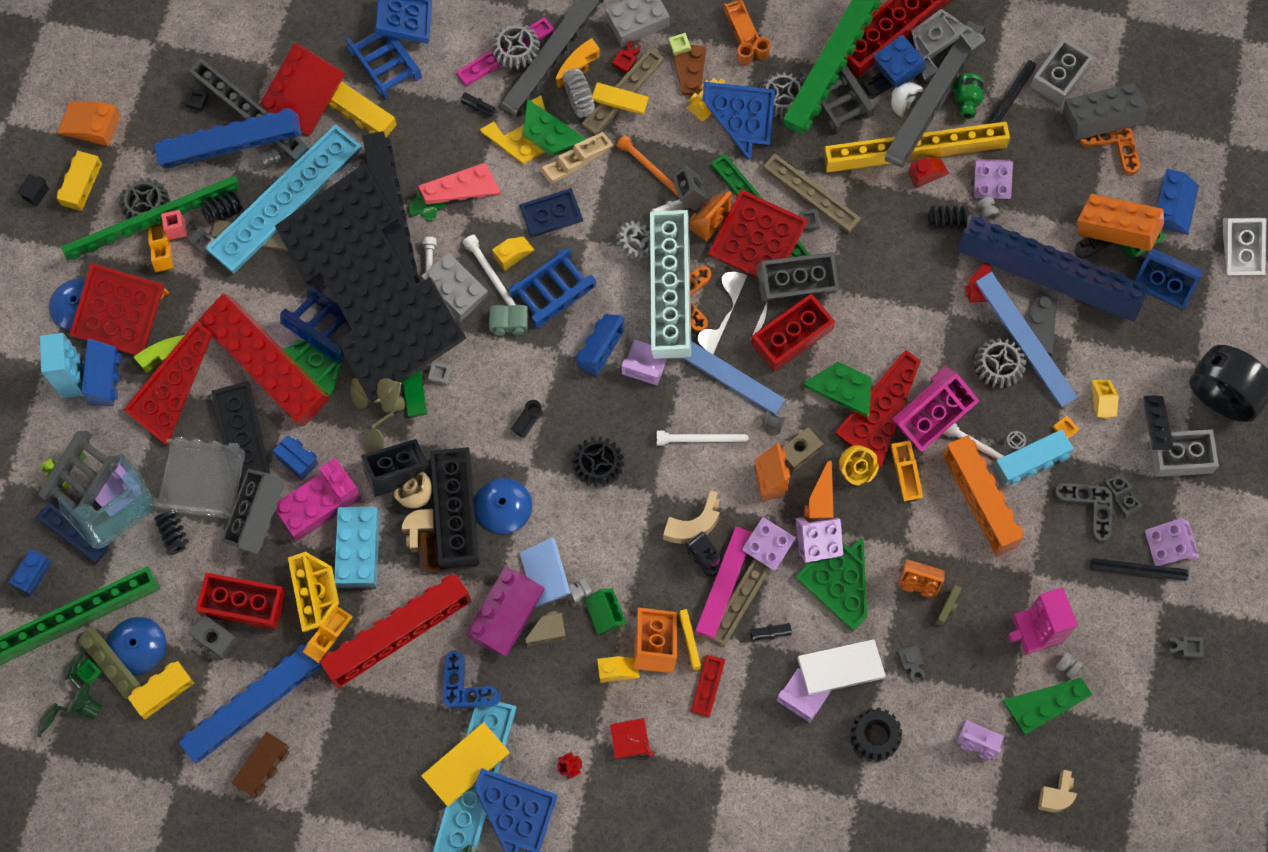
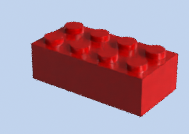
[751,293,835,372]
[196,572,286,630]

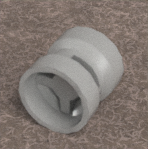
[976,197,1000,222]
[1004,431,1026,454]
[568,577,593,604]
[1055,652,1083,679]

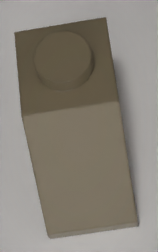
[526,611,566,647]

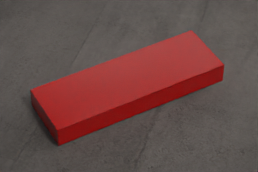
[691,654,726,717]

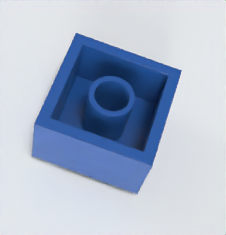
[873,34,926,88]

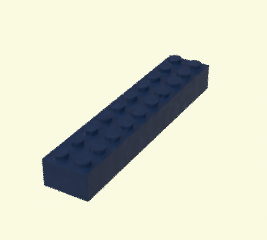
[957,216,1148,322]

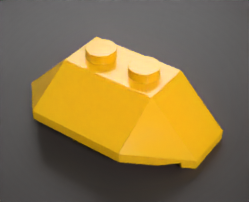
[288,552,339,632]

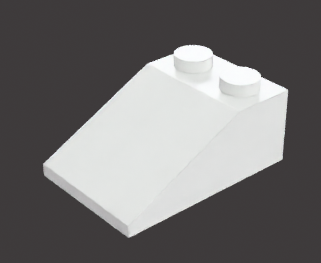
[1223,218,1266,275]

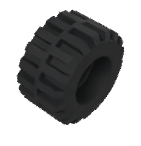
[849,708,902,762]

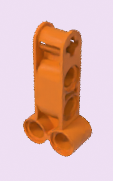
[723,0,770,65]

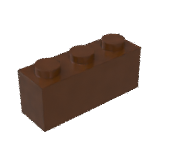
[232,732,290,799]

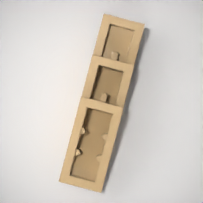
[541,132,613,184]

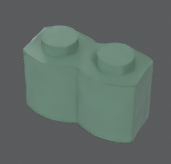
[489,305,528,335]

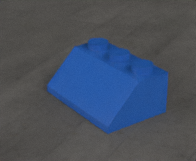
[1156,169,1199,235]
[1134,248,1203,310]
[575,314,625,377]
[82,339,122,406]

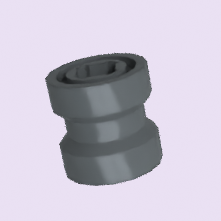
[258,145,282,168]

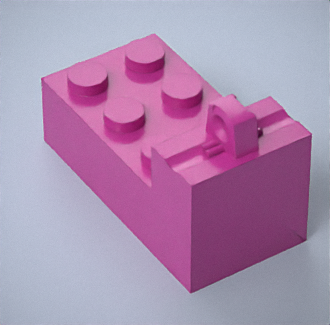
[891,366,980,452]
[276,458,361,542]
[1008,587,1078,655]

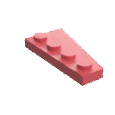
[418,163,501,204]

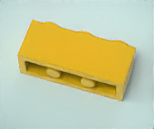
[57,151,102,211]
[128,661,194,719]

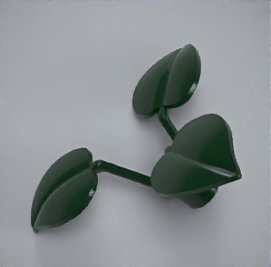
[38,650,102,738]

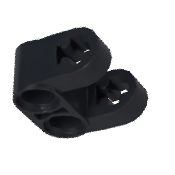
[686,531,720,577]

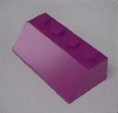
[466,566,545,657]

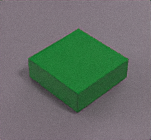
[75,658,103,685]

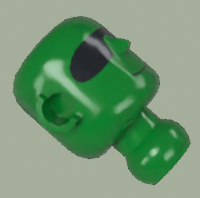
[952,73,985,119]

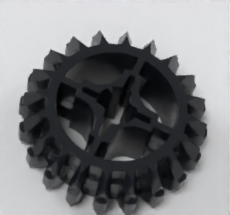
[572,436,624,488]

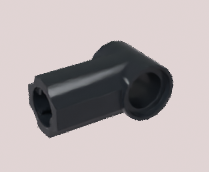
[511,400,543,439]

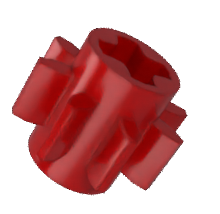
[557,752,582,779]

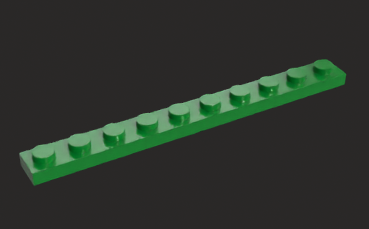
[61,176,240,261]

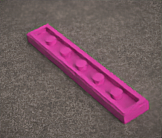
[456,17,555,87]
[696,527,753,639]

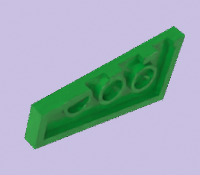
[1002,678,1092,736]

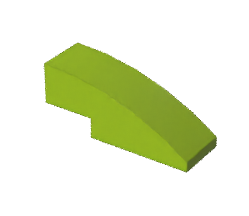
[134,335,185,373]

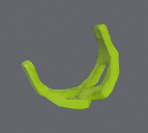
[39,458,72,491]

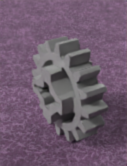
[616,221,650,261]

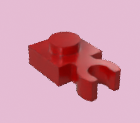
[612,41,641,74]

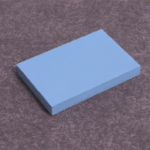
[520,538,571,608]

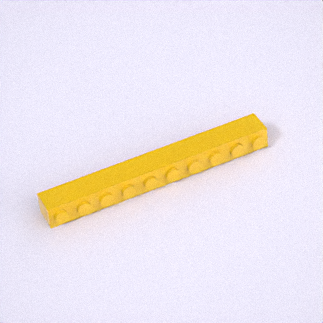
[824,122,1010,172]

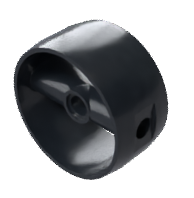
[1189,345,1268,422]

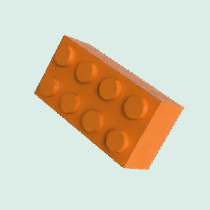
[1077,194,1164,251]

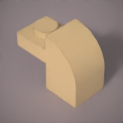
[402,509,435,552]
[1038,770,1077,812]

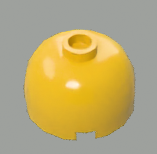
[839,445,879,485]

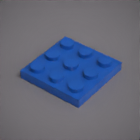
[375,0,432,44]

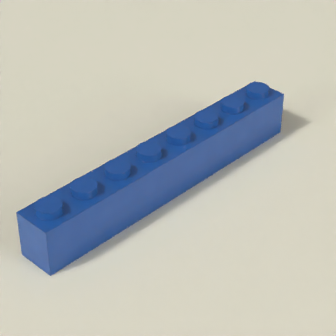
[154,109,302,168]
[179,643,323,764]

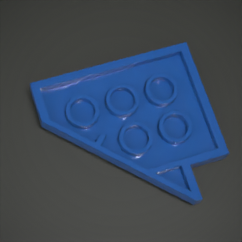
[702,82,775,159]
[474,768,558,852]

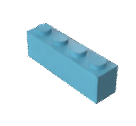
[992,430,1074,487]

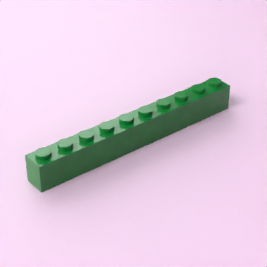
[783,0,882,135]
[0,566,161,665]

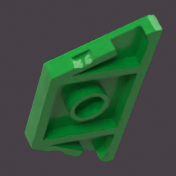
[522,100,586,156]
[283,334,344,397]
[804,362,872,418]

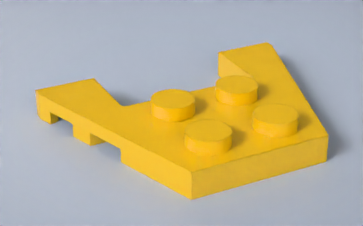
[480,95,545,165]

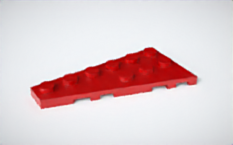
[123,321,213,446]
[835,350,921,469]

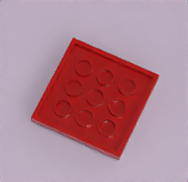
[708,189,808,279]
[70,263,165,355]

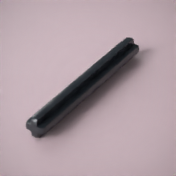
[987,60,1036,124]
[1090,558,1189,581]

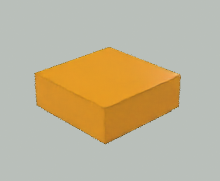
[1052,415,1080,439]

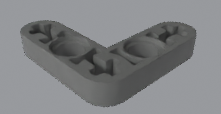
[1054,483,1112,543]

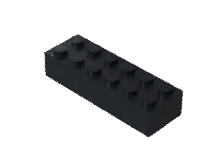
[430,447,480,569]

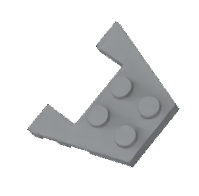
[911,9,985,82]

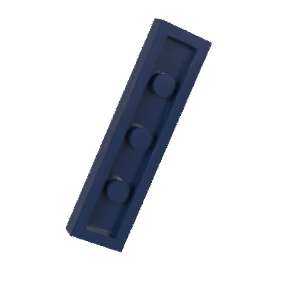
[37,502,110,563]

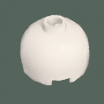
[891,82,924,120]

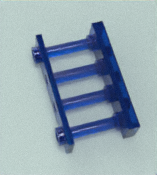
[280,285,352,364]

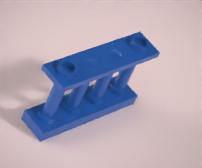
[346,33,422,100]
[509,247,596,329]

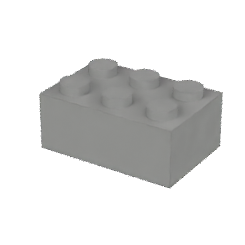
[606,0,670,47]
[1030,38,1094,106]
[421,252,488,322]
[1150,430,1219,477]

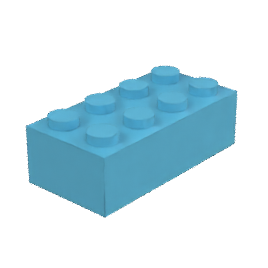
[40,333,85,398]
[334,507,380,589]

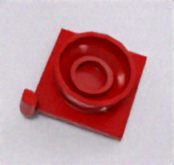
[610,718,654,759]

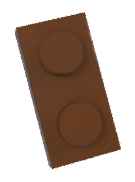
[418,532,441,573]

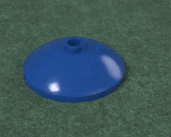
[49,279,86,331]
[475,478,532,534]
[107,617,166,675]

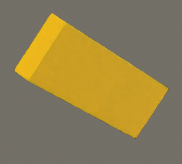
[592,82,649,115]
[679,609,701,671]

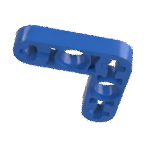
[443,650,501,709]

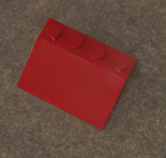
[259,43,346,136]

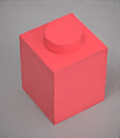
[161,210,187,240]

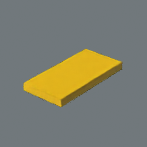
[421,722,510,807]

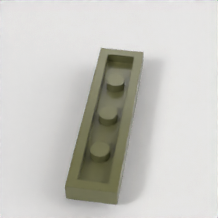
[78,626,140,699]

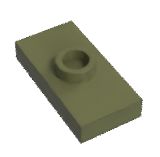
[936,585,962,627]

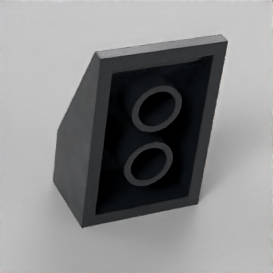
[361,439,429,497]

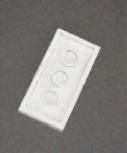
[797,639,886,696]

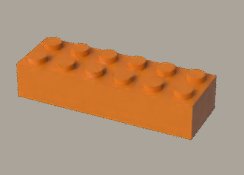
[943,435,1024,557]

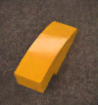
[556,38,600,88]
[148,223,174,272]
[890,440,923,501]
[303,606,353,663]

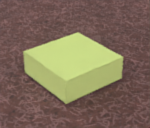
[668,33,691,56]

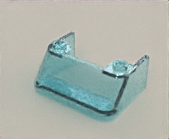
[58,453,156,549]

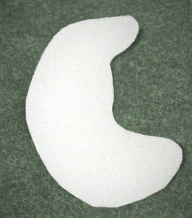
[698,272,767,354]

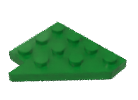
[795,537,867,632]

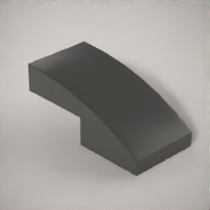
[184,220,215,256]

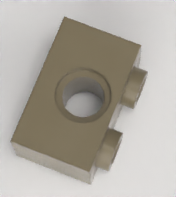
[780,427,823,472]

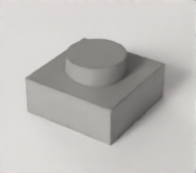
[428,361,452,385]

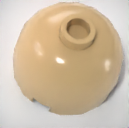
[394,472,433,509]

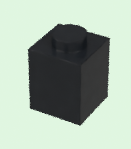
[17,174,49,206]

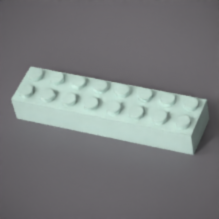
[650,210,691,359]

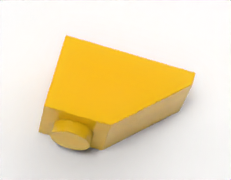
[492,236,535,271]
[1091,380,1119,419]
[597,656,640,683]

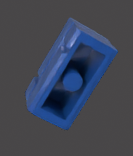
[272,436,318,480]
[9,549,52,596]

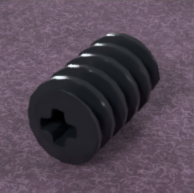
[201,190,243,223]
[928,205,968,229]
[154,511,189,555]

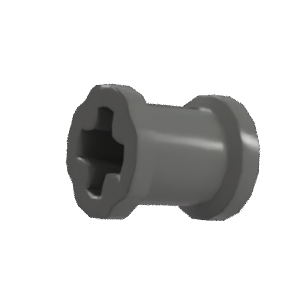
[762,411,786,433]

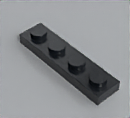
[1143,395,1173,450]

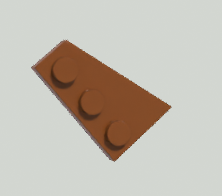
[673,45,706,96]

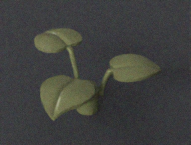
[350,378,405,453]

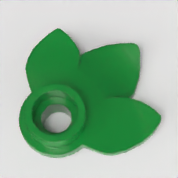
[409,191,446,221]

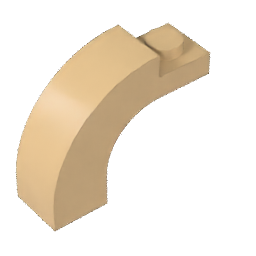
[663,490,720,544]

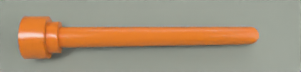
[616,135,679,198]

